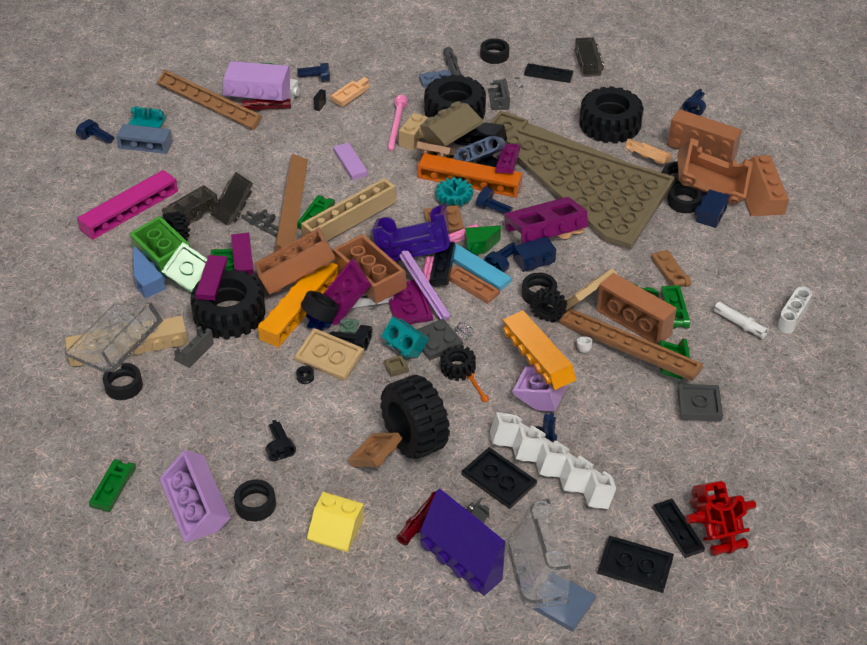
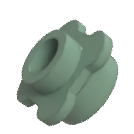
[339,319,359,334]

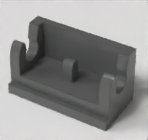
[488,78,510,110]
[174,326,214,368]

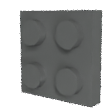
[417,318,463,361]
[678,384,723,421]

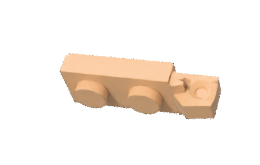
[331,77,369,107]
[624,139,672,164]

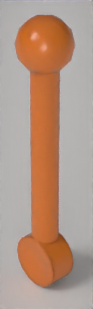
[466,373,489,402]

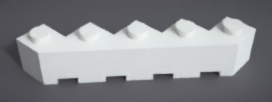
[490,412,616,509]

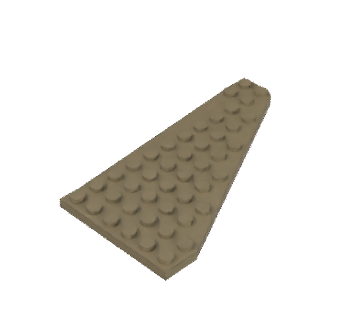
[490,111,675,249]

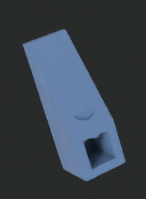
[133,247,166,298]

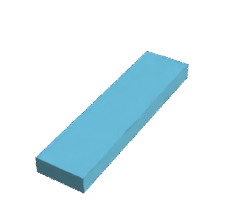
[453,244,512,291]

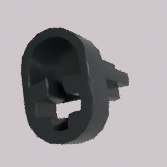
[329,325,373,351]
[265,420,296,461]

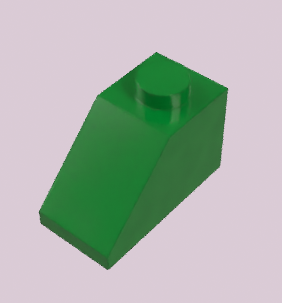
[465,225,501,255]

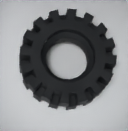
[162,212,190,241]
[530,287,567,323]
[440,345,476,381]

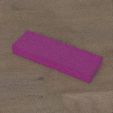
[496,144,520,174]
[231,232,254,275]
[196,255,228,301]

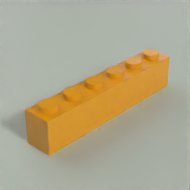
[258,263,339,348]
[502,310,576,390]

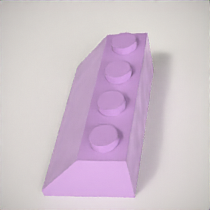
[223,61,290,101]
[159,450,231,542]

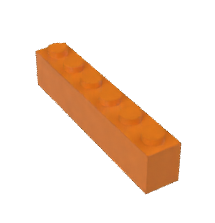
[418,153,523,198]

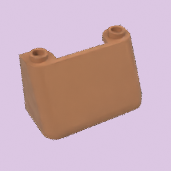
[677,138,753,204]

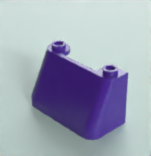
[372,204,450,261]

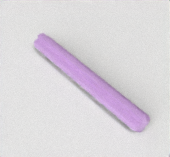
[399,251,450,321]

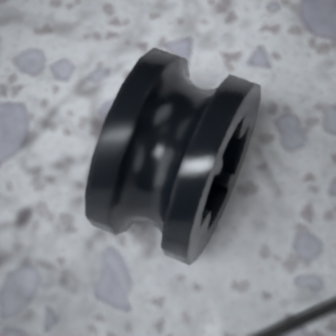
[296,366,314,385]

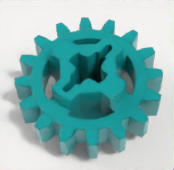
[436,177,473,207]

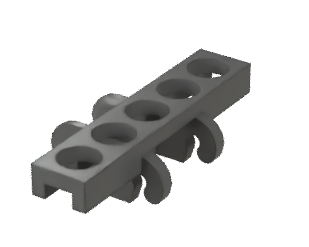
[241,209,278,237]

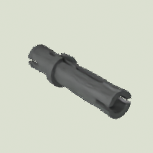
[443,47,462,76]

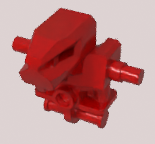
[685,481,756,556]

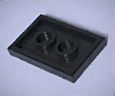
[461,447,537,509]
[597,535,674,593]

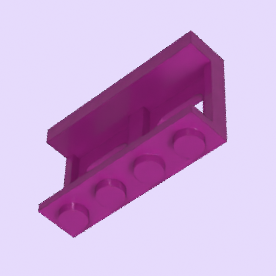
[504,197,588,243]

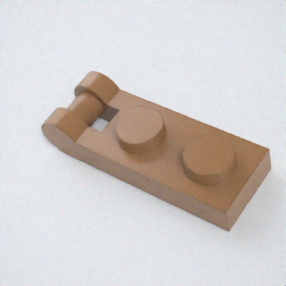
[651,250,691,287]

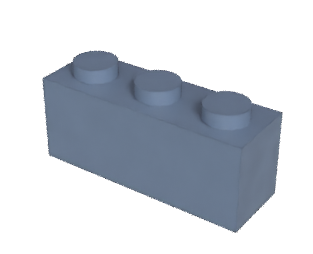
[116,124,173,154]

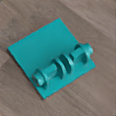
[128,106,167,128]

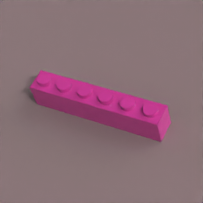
[77,170,178,240]

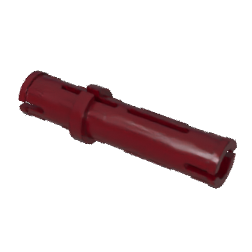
[242,98,291,111]
[396,491,436,545]

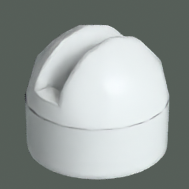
[577,337,592,353]

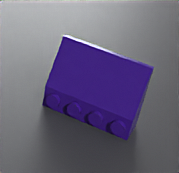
[420,488,506,596]

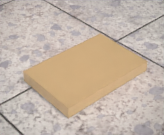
[565,268,617,310]
[294,328,365,381]

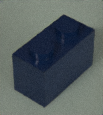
[695,189,730,228]
[513,236,557,272]

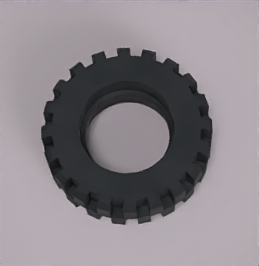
[424,75,486,120]
[579,86,644,144]
[190,269,266,339]
[380,375,450,459]

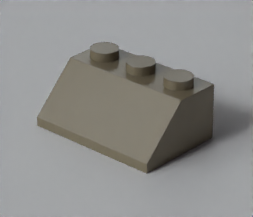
[420,101,484,146]

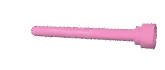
[388,95,408,151]

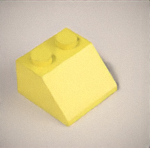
[307,492,364,552]

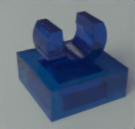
[305,314,333,331]

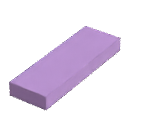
[333,142,368,180]

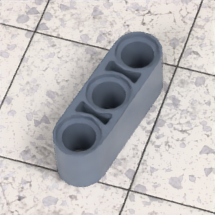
[455,136,505,163]

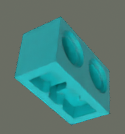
[381,316,429,359]

